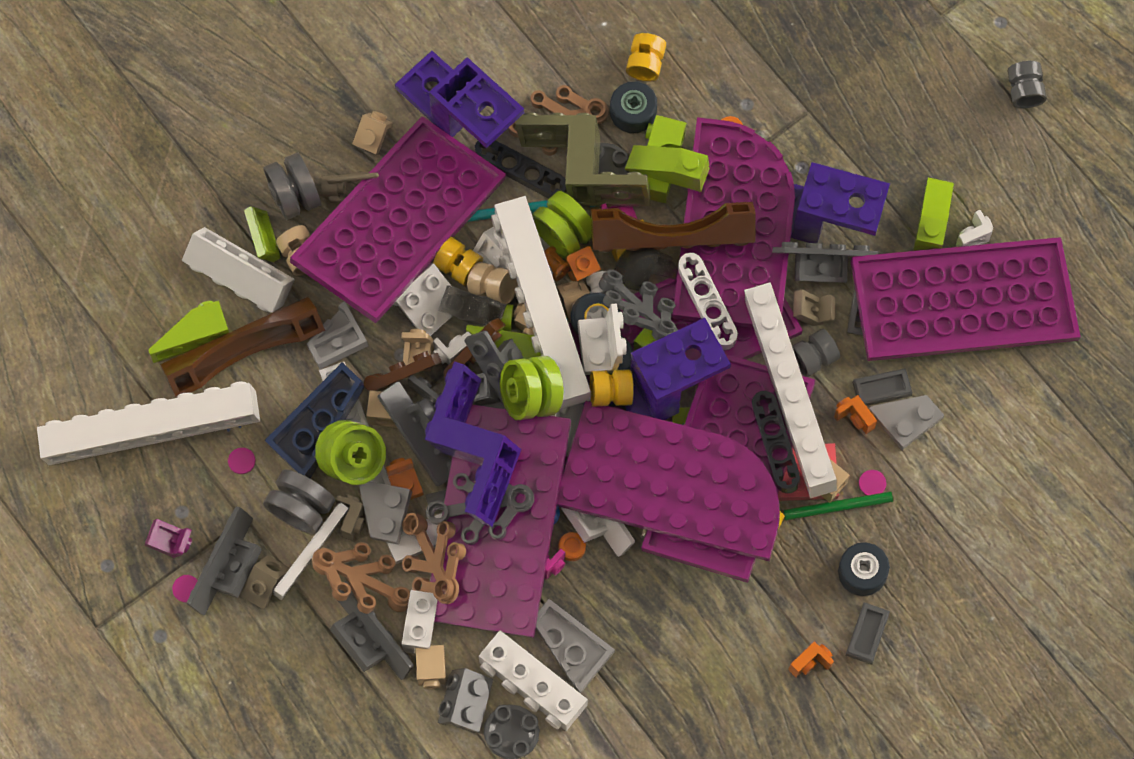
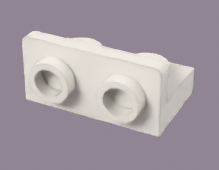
[402,590,438,653]

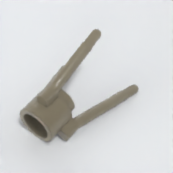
[321,171,379,203]

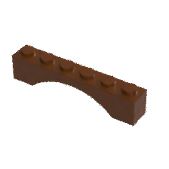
[591,202,756,252]
[160,297,326,398]

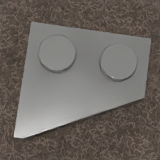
[359,481,412,545]

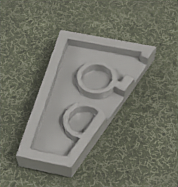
[536,599,615,694]

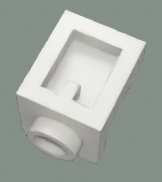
[956,210,993,247]
[433,331,471,365]

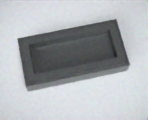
[852,368,913,406]
[846,602,890,665]

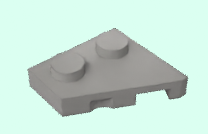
[307,301,368,369]
[869,395,944,450]

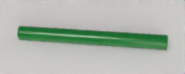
[783,491,893,520]

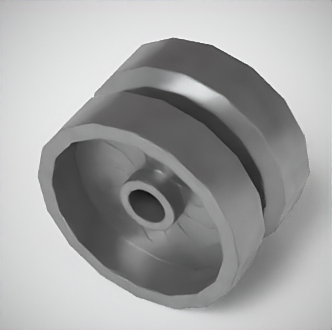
[263,152,321,220]
[263,469,335,535]

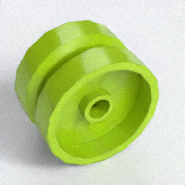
[532,191,592,259]
[500,356,564,420]
[315,420,386,485]

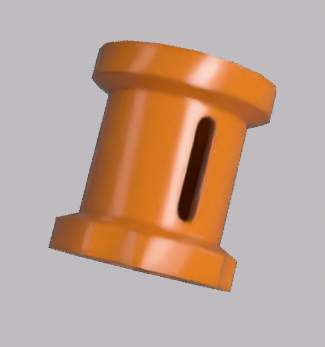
[544,246,570,281]

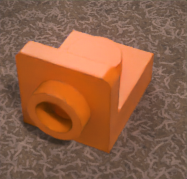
[566,246,601,281]
[834,395,877,434]
[386,458,424,500]
[788,641,834,677]

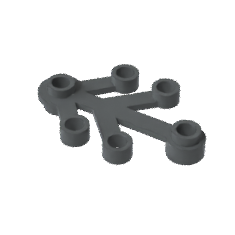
[599,270,678,340]
[426,473,534,545]

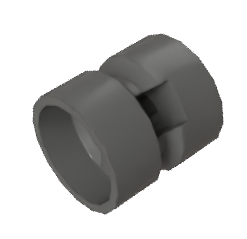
[1007,61,1047,108]
[792,329,840,377]

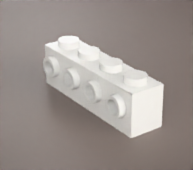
[182,227,295,313]
[479,631,588,731]

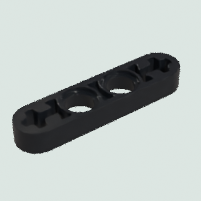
[475,140,567,199]
[752,391,800,493]

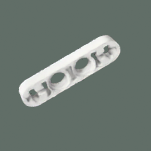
[678,253,738,350]

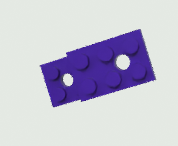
[395,51,524,148]
[791,162,890,243]
[582,318,731,420]
[425,362,521,527]

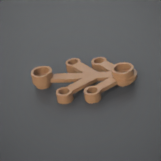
[508,85,609,156]
[402,513,466,604]
[312,543,410,614]

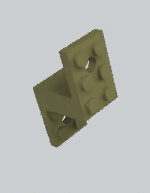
[515,112,651,206]

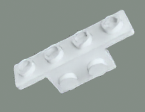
[561,459,635,557]

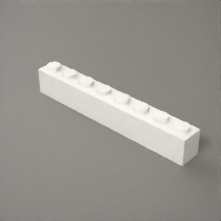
[491,196,591,410]
[744,282,837,498]
[37,382,260,465]

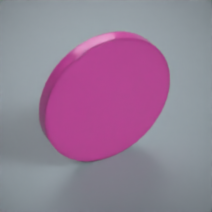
[228,447,256,474]
[859,470,886,495]
[172,575,198,603]

